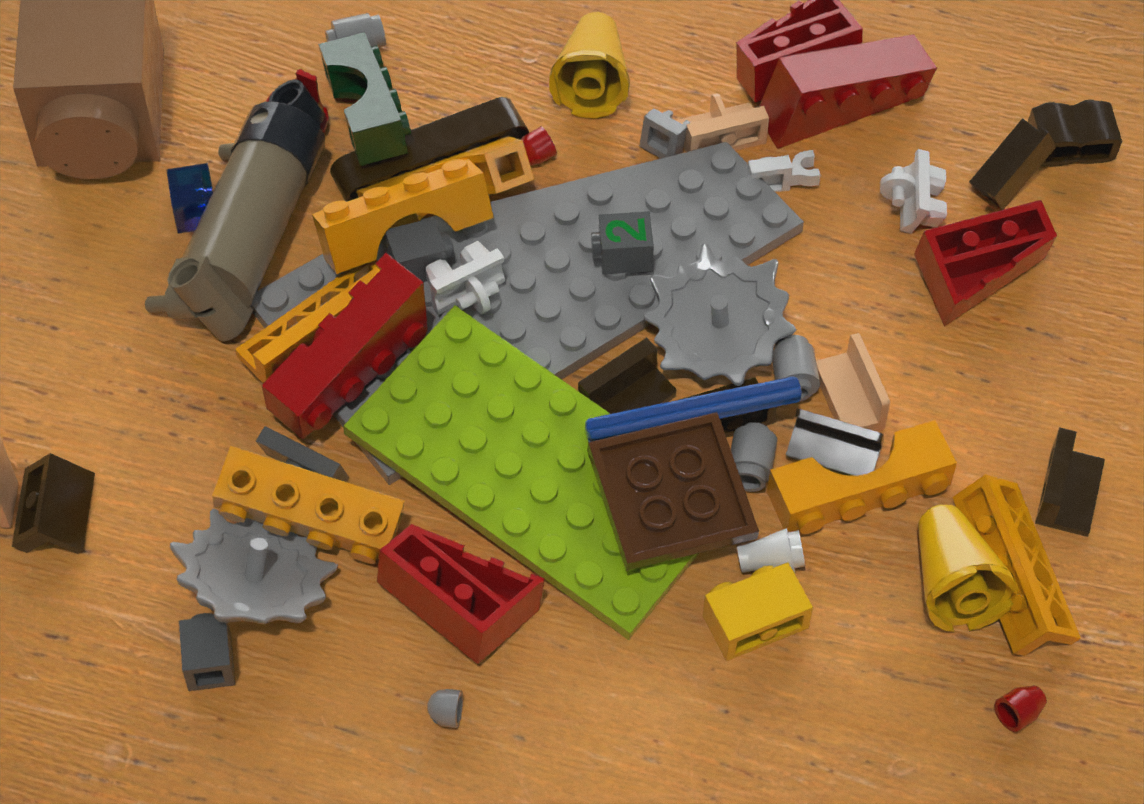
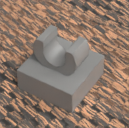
[639,108,690,158]

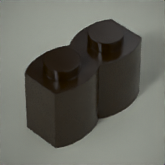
[1028,99,1122,167]

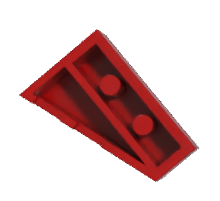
[736,0,863,102]
[914,200,1057,327]
[377,524,545,664]

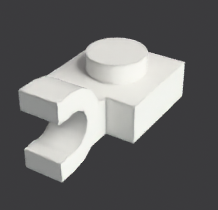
[747,150,820,192]

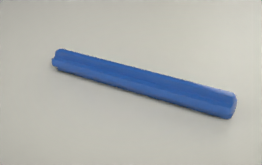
[585,376,802,442]

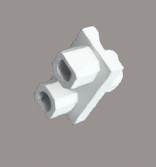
[880,149,947,234]
[426,241,505,315]

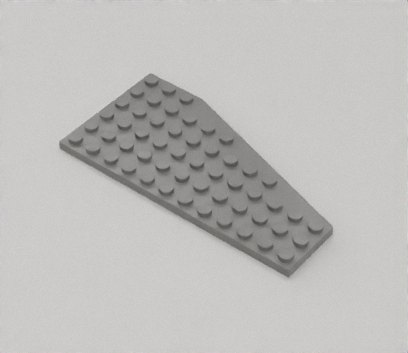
[250,142,804,485]

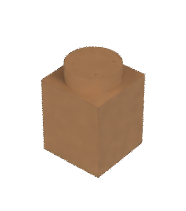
[13,0,164,179]

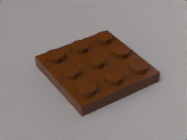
[587,412,759,571]

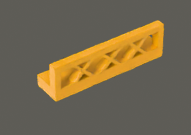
[235,260,380,383]
[952,474,1081,656]

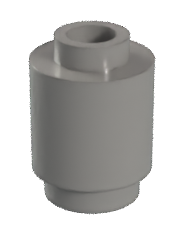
[325,13,386,47]
[772,335,820,401]
[731,423,777,492]

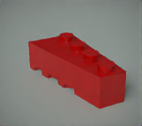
[759,34,937,149]
[262,253,428,439]

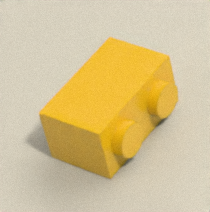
[702,562,813,661]

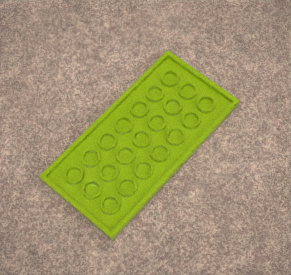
[343,305,699,640]

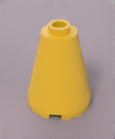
[549,12,630,119]
[918,504,1018,632]

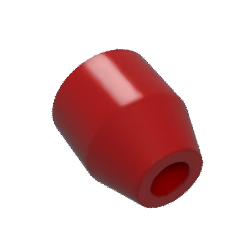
[520,126,557,166]
[994,685,1047,732]

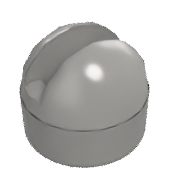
[427,689,463,728]

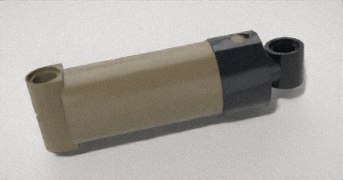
[145,80,325,341]

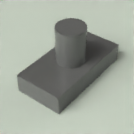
[256,426,349,482]

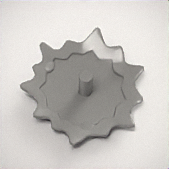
[643,243,797,386]
[170,509,338,624]

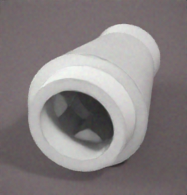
[737,528,806,573]

